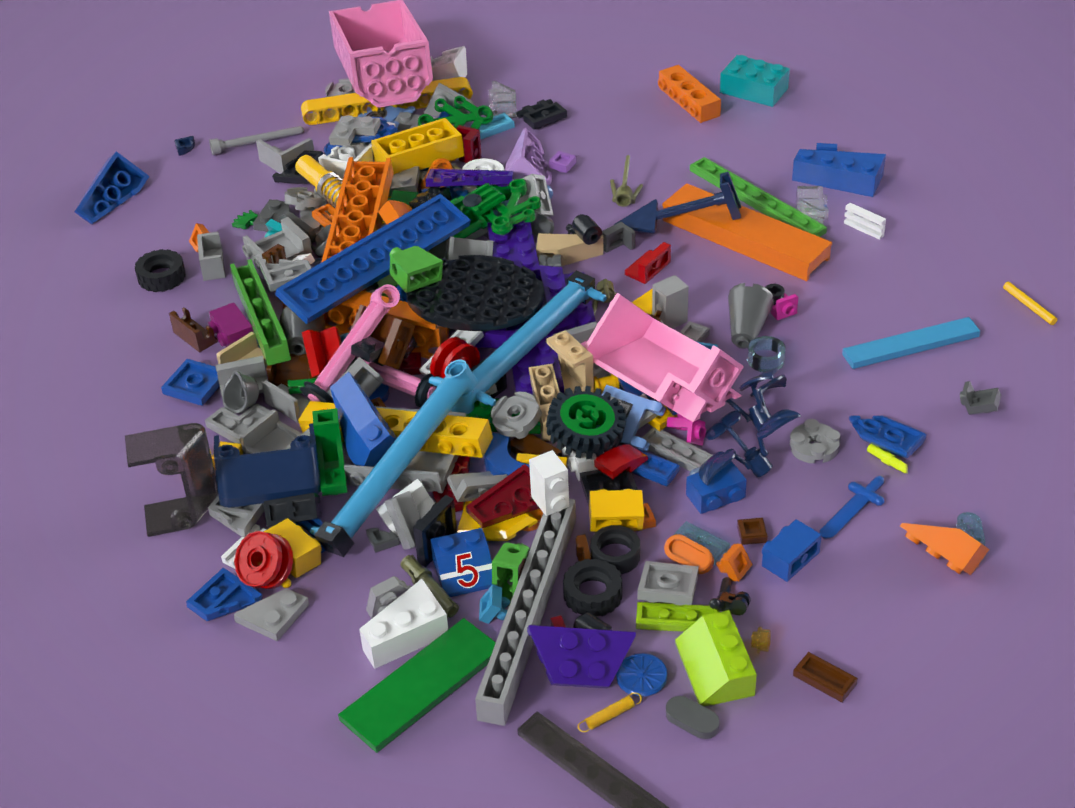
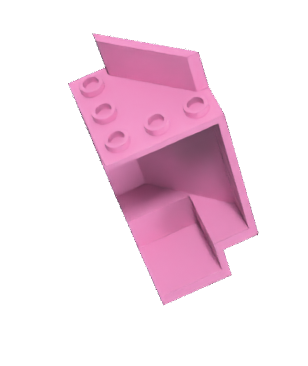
[581,293,744,422]

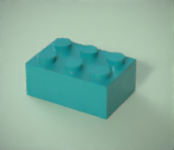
[720,55,790,107]

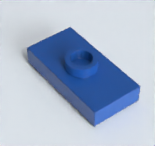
[632,448,680,487]

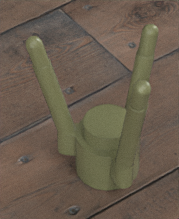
[610,155,643,207]
[592,279,617,315]

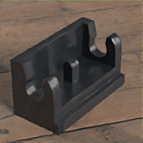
[263,493,322,527]

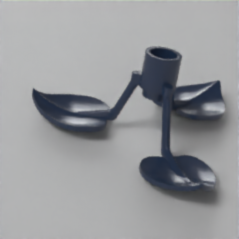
[726,368,787,432]
[699,409,802,486]

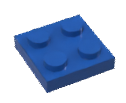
[161,359,220,406]

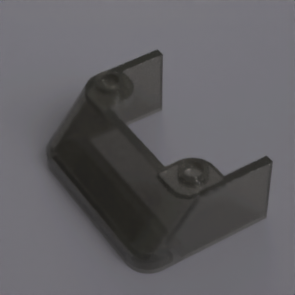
[125,423,218,537]

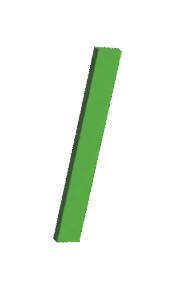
[690,157,827,237]

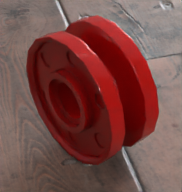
[430,337,480,378]
[234,531,293,589]

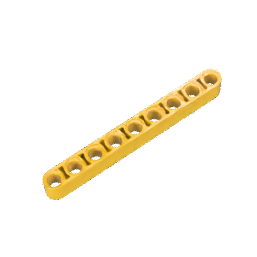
[301,77,473,125]

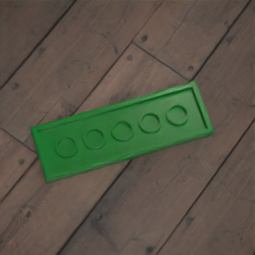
[338,618,496,753]

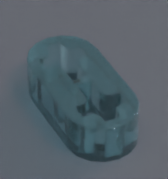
[956,512,985,546]

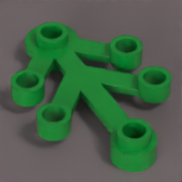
[418,96,493,129]
[481,179,541,235]

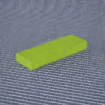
[636,602,719,632]

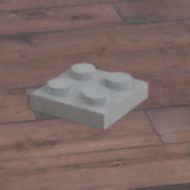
[637,561,699,605]

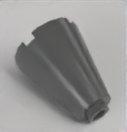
[728,283,774,349]
[279,306,325,355]

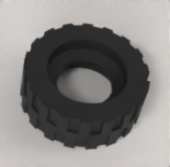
[134,249,186,292]
[563,558,622,617]

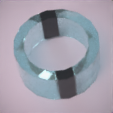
[747,336,786,372]

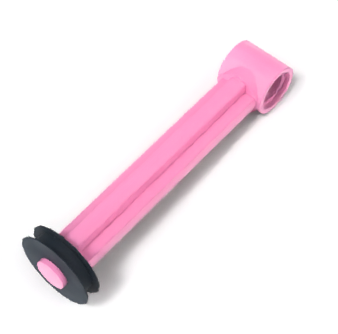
[300,284,400,403]
[356,356,437,408]

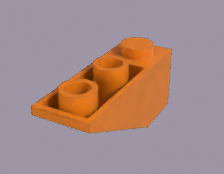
[900,523,990,576]

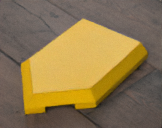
[457,501,538,541]

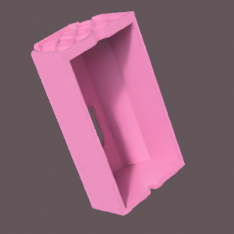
[329,0,433,108]

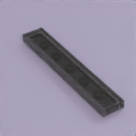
[517,711,669,808]

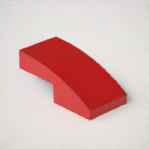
[594,444,648,479]

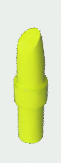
[867,444,908,474]

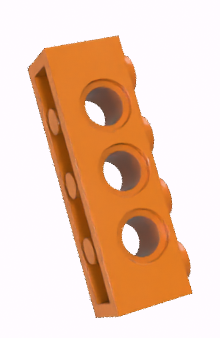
[658,64,721,123]

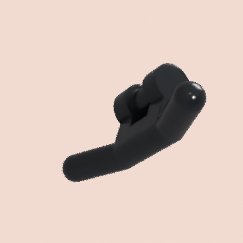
[709,577,751,616]

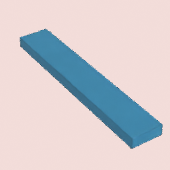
[842,317,980,369]

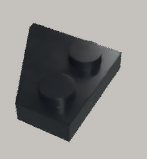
[272,150,323,184]

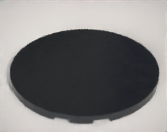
[406,255,544,331]

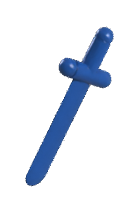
[820,476,884,538]

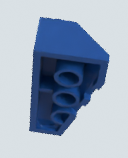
[74,151,149,224]

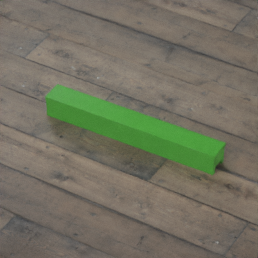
[230,259,291,366]

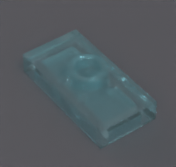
[673,521,730,565]

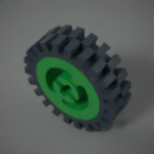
[546,386,626,459]

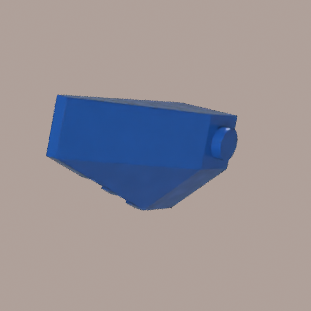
[330,372,397,467]

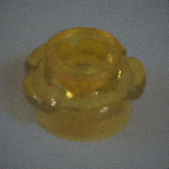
[751,627,771,654]

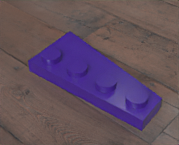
[426,169,514,187]

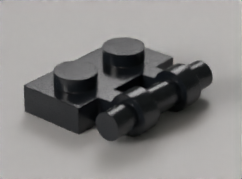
[516,99,567,130]

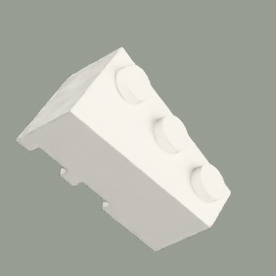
[359,579,448,669]

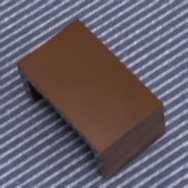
[266,354,314,388]

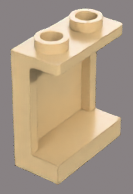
[547,330,594,394]

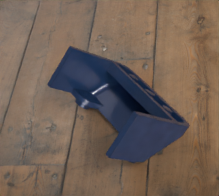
[214,423,321,508]

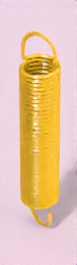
[578,692,642,732]

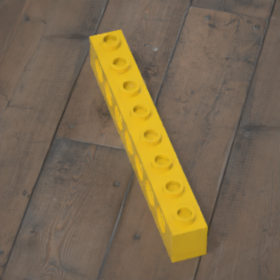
[298,401,493,458]

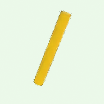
[1003,281,1058,325]

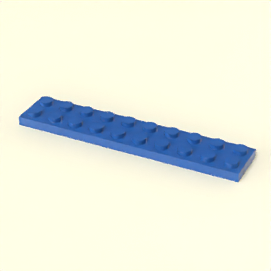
[275,193,471,324]

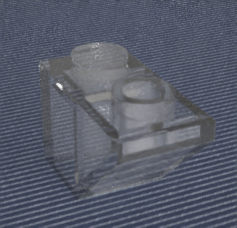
[489,81,517,118]
[796,186,829,225]

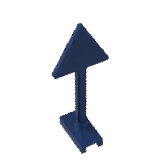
[614,172,741,233]

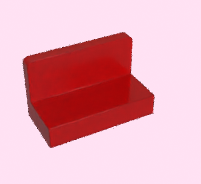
[625,242,671,284]
[302,326,348,378]

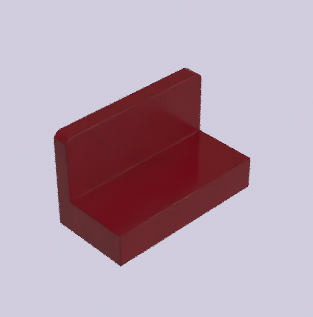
[456,125,482,164]

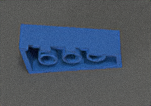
[792,149,886,197]

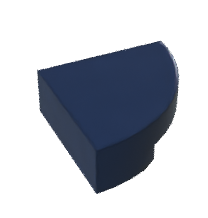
[174,136,195,156]

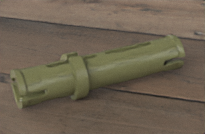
[400,555,459,618]

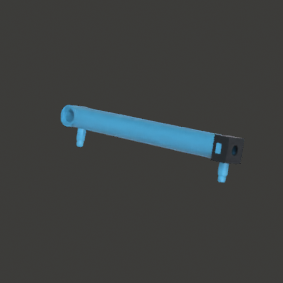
[451,270,607,414]
[310,359,477,557]

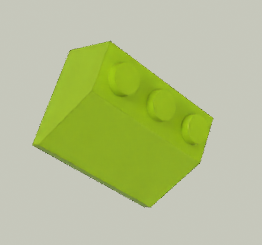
[675,610,757,707]

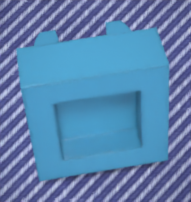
[479,584,510,624]

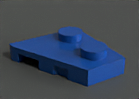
[186,567,262,621]

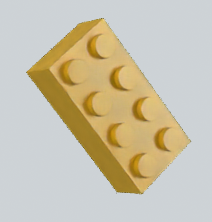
[371,118,464,175]

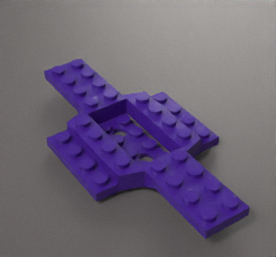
[475,221,596,395]

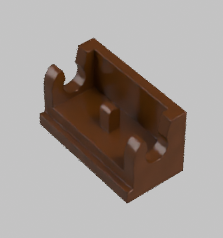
[169,307,218,353]

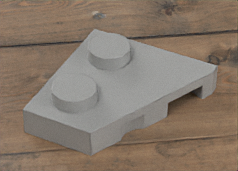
[234,588,309,641]

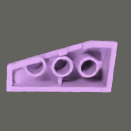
[505,128,552,185]

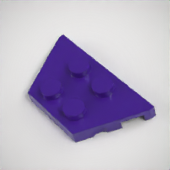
[527,625,636,689]

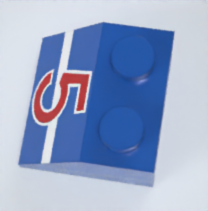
[431,528,492,597]

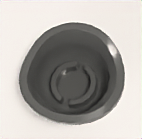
[222,371,259,413]

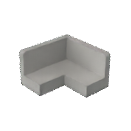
[256,138,314,174]

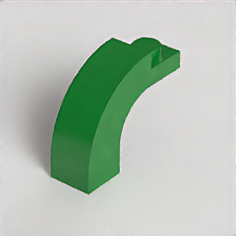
[312,408,348,496]

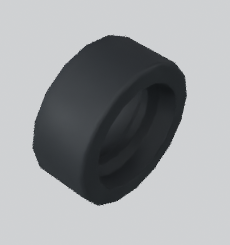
[591,525,640,575]

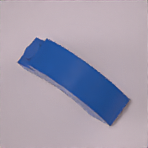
[484,433,530,476]

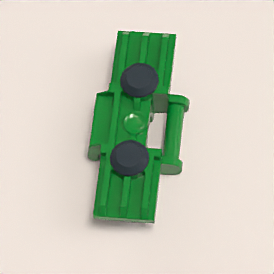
[450,183,506,239]

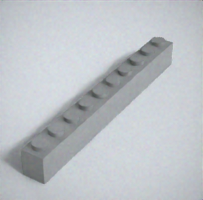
[475,499,576,726]

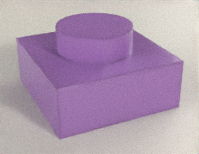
[549,151,576,173]

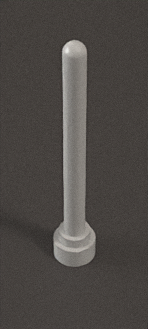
[209,126,304,155]

